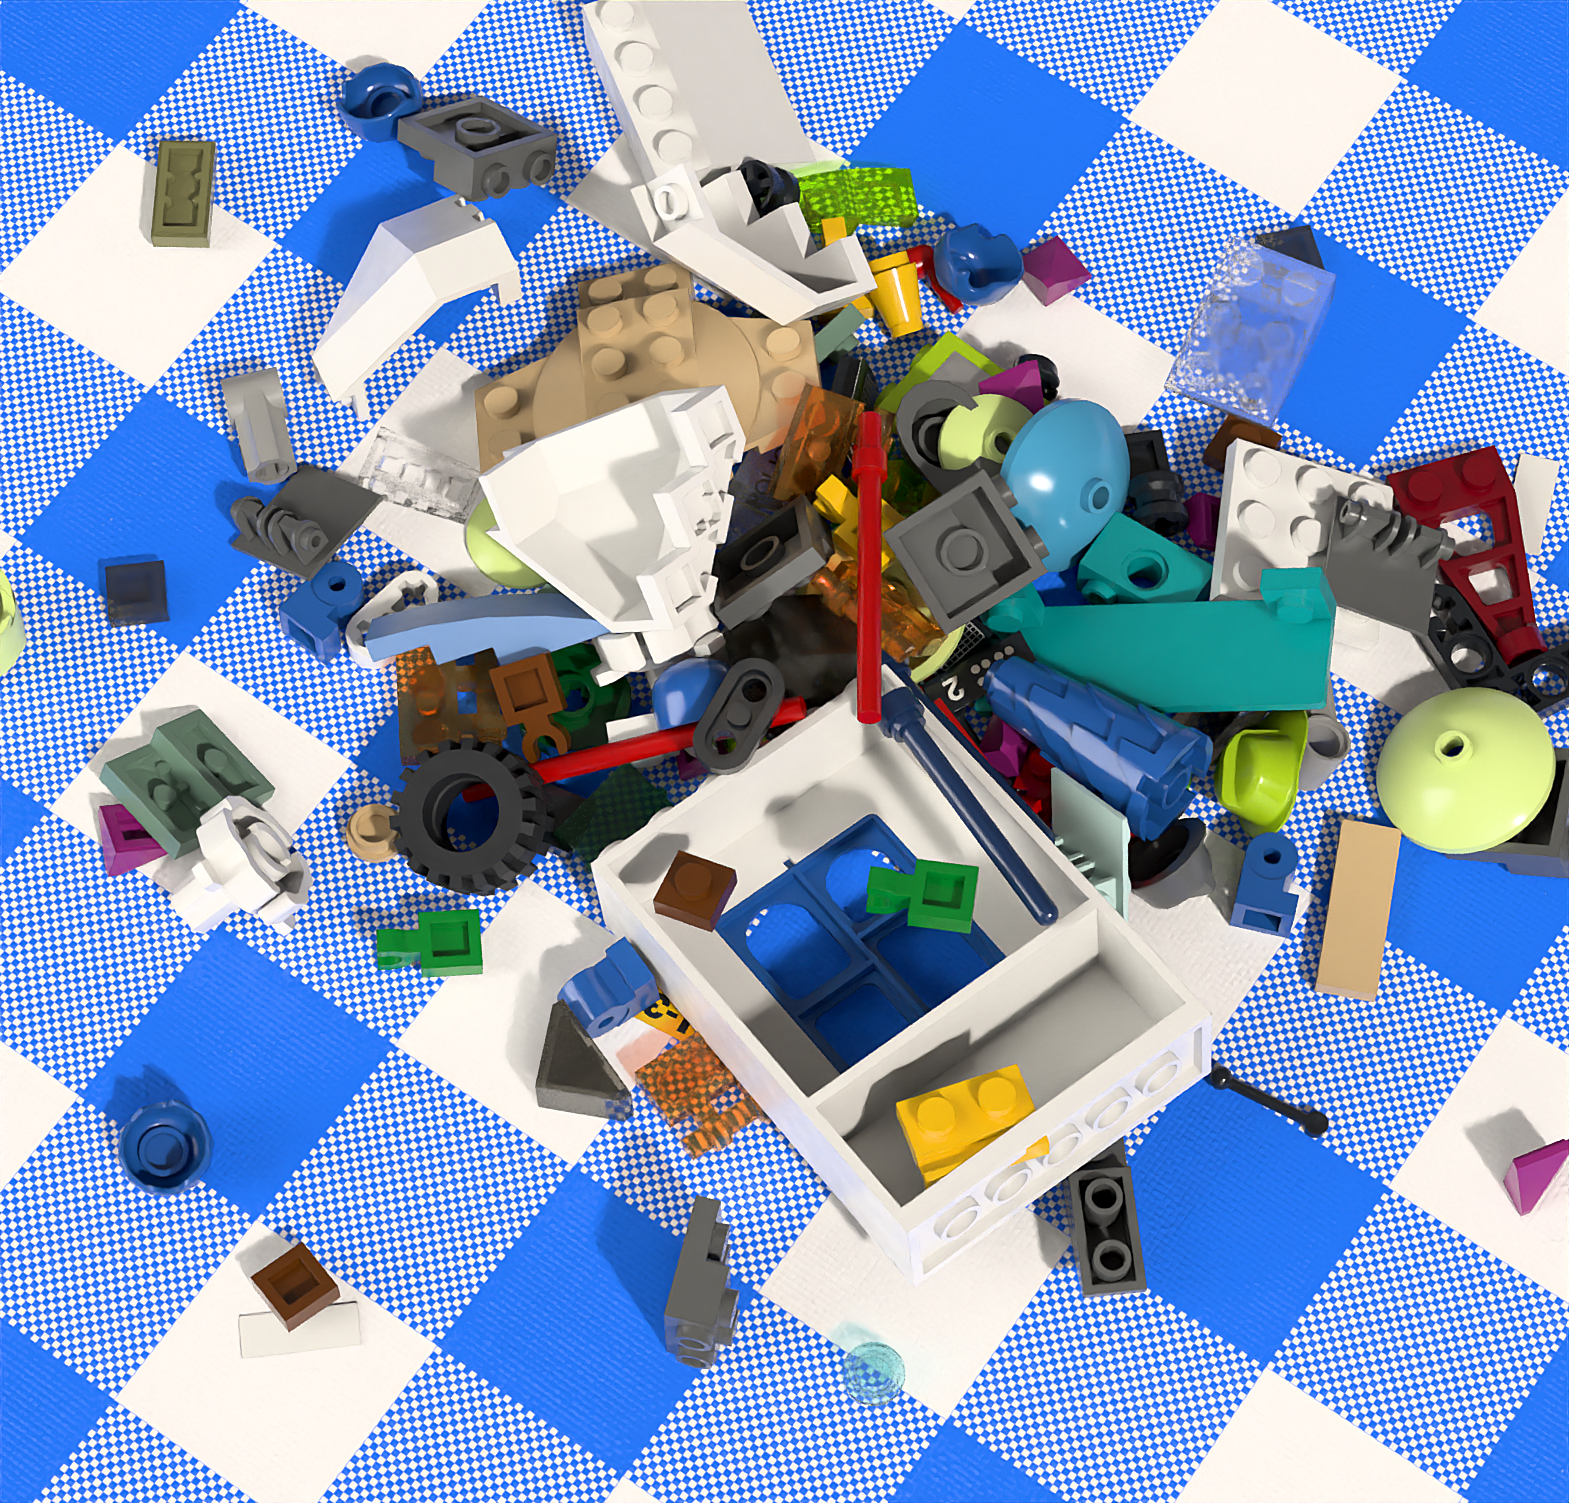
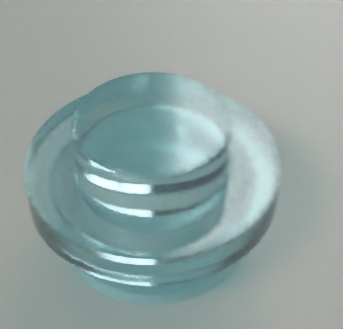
[842,1342,905,1406]

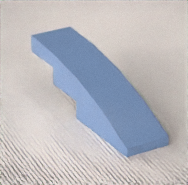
[364,593,611,665]

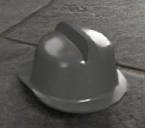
[896,380,1009,495]
[1128,817,1216,909]

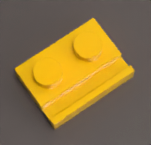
[896,1064,1049,1190]

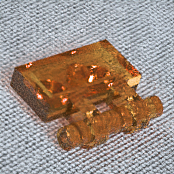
[766,382,896,505]
[811,560,949,663]
[396,647,508,766]
[635,1031,770,1161]

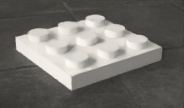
[1209,438,1393,651]

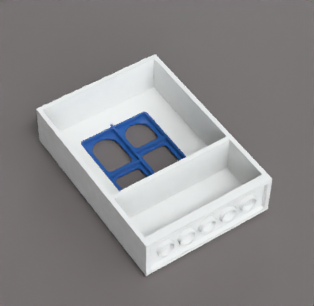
[590,664,1212,1288]

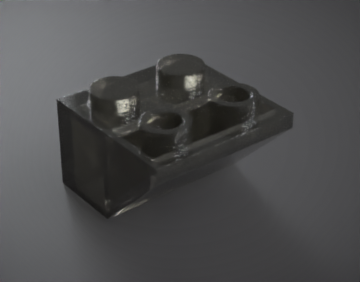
[722,592,857,729]

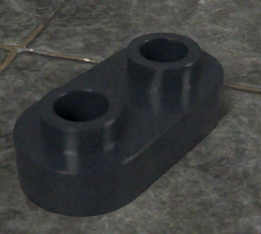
[693,658,785,775]

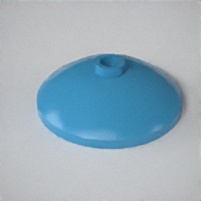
[1000,398,1130,572]

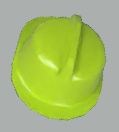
[1213,710,1309,838]

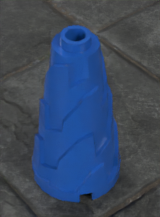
[982,656,1213,841]

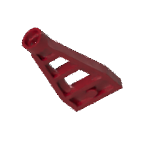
[1384,445,1548,669]

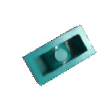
[1076,511,1213,605]

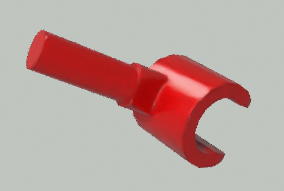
[903,244,964,315]

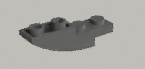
[1062,1136,1147,1298]

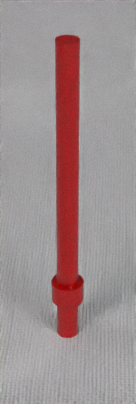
[852,411,888,724]
[461,695,807,803]

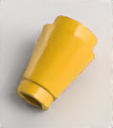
[867,250,924,339]

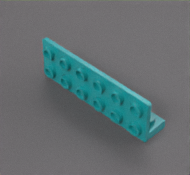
[975,567,1337,717]

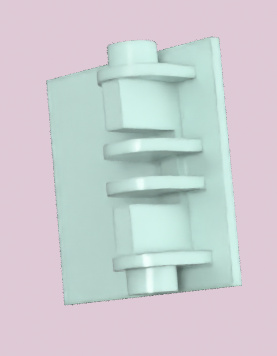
[1051,767,1131,923]

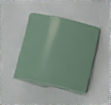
[99,709,276,860]

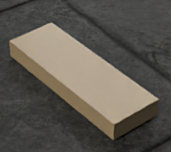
[1314,819,1402,1002]

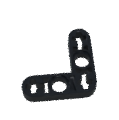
[1415,583,1569,720]

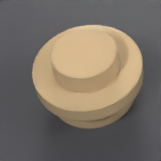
[346,804,401,863]

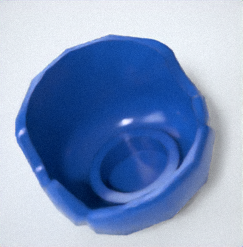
[336,62,423,143]
[933,223,1025,307]
[652,657,731,731]
[117,1099,214,1196]

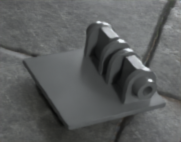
[230,464,384,582]
[1324,495,1456,637]

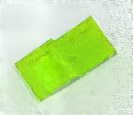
[797,168,919,236]

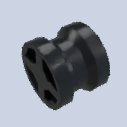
[736,160,801,218]
[1127,470,1190,538]

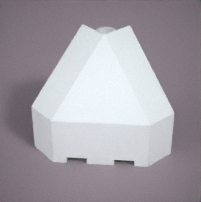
[630,160,878,326]
[311,194,522,422]
[478,385,746,633]

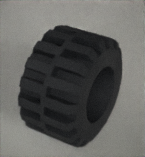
[389,738,555,896]

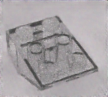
[1164,234,1337,430]

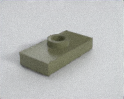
[151,141,218,248]

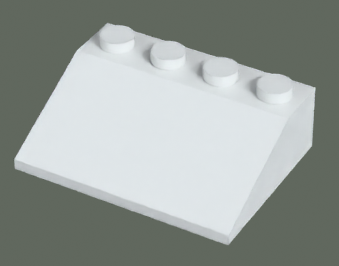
[582,0,817,188]

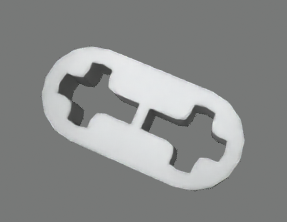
[345,570,441,670]

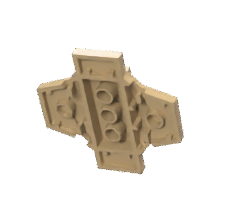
[474,262,827,480]

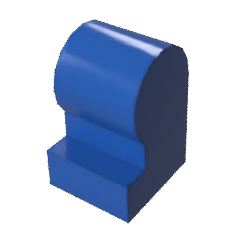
[278,561,366,666]
[1229,832,1299,938]
[557,936,660,1039]

